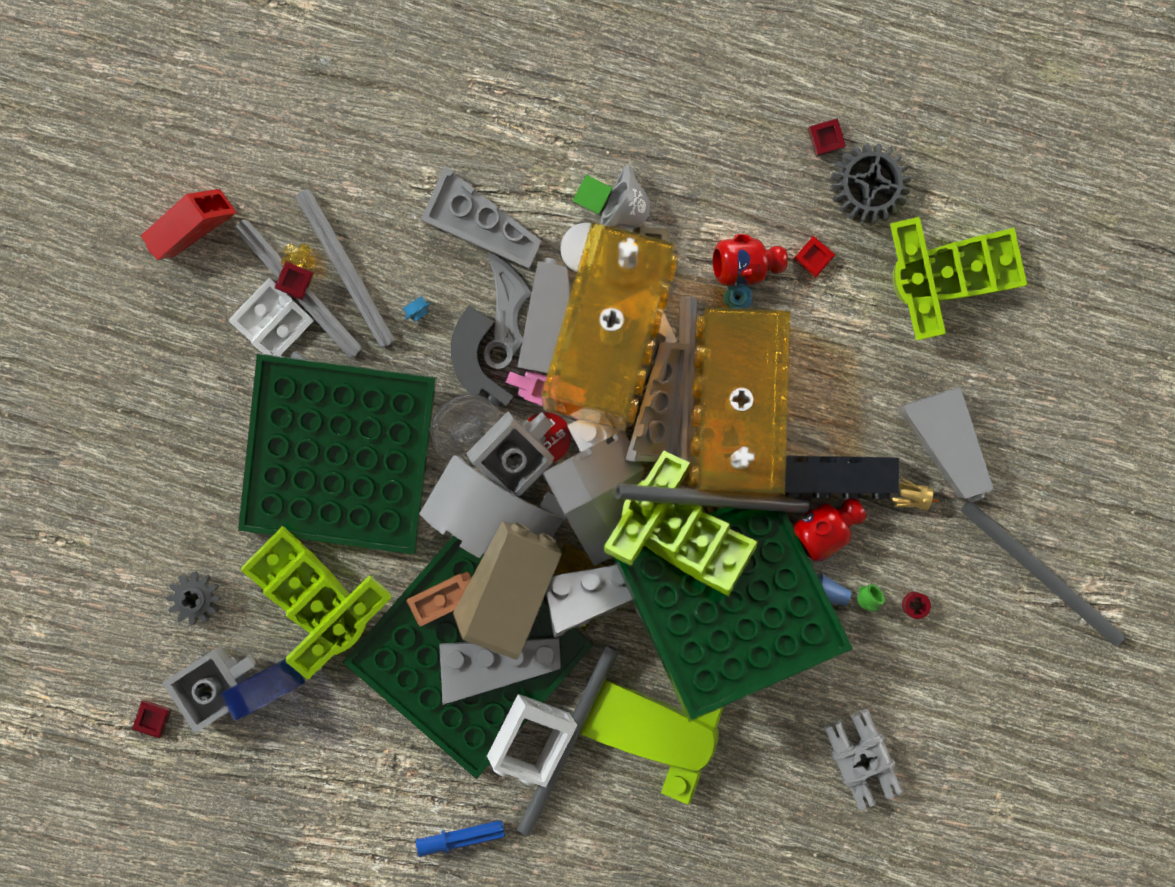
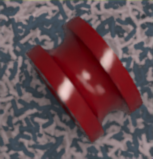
[902,591,931,619]

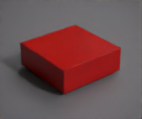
[793,236,835,278]

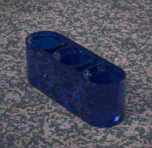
[221,659,305,721]

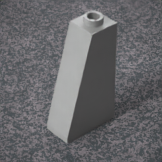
[518,258,577,380]
[898,388,994,502]

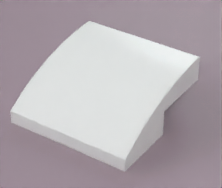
[229,277,314,356]

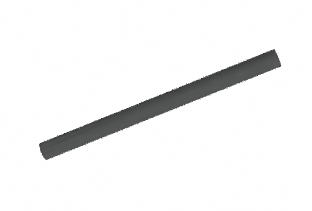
[615,484,809,514]
[960,501,1125,647]
[517,645,620,836]

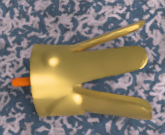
[891,477,938,511]

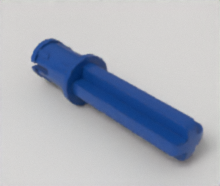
[416,821,505,857]

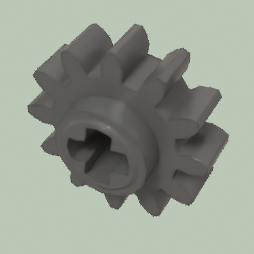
[166,571,222,625]

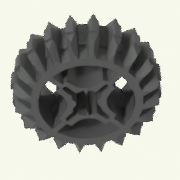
[830,143,911,224]

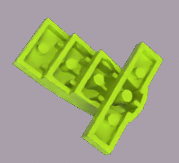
[890,217,1027,341]
[604,450,757,596]
[241,526,392,680]
[581,679,725,805]

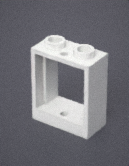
[487,694,577,787]

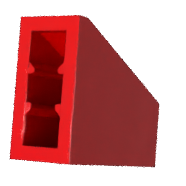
[140,189,237,261]

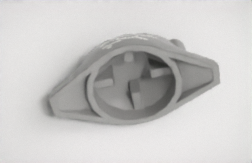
[598,164,650,237]

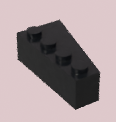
[775,455,899,499]

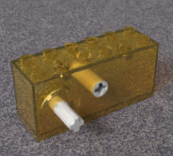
[541,222,679,431]
[688,307,791,497]

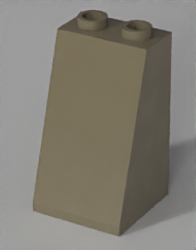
[453,520,562,660]

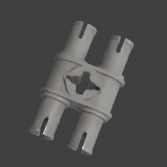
[824,709,903,810]

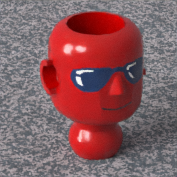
[712,234,788,286]
[793,498,867,562]

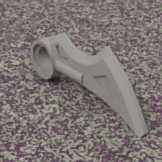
[483,253,532,370]

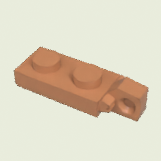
[407,571,472,627]

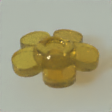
[281,244,316,269]

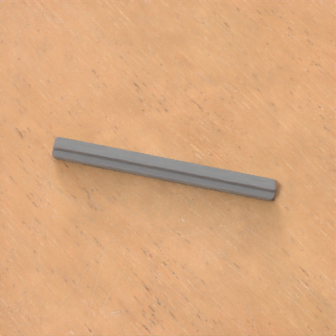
[296,189,395,348]
[234,219,362,358]
[677,296,697,472]

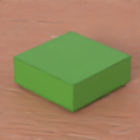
[573,174,612,215]

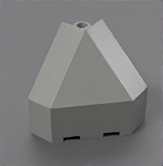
[543,430,644,567]

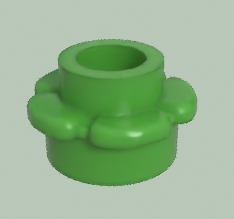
[857,584,885,612]

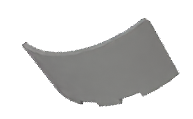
[419,455,562,558]

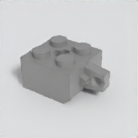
[466,411,555,498]
[162,646,257,733]

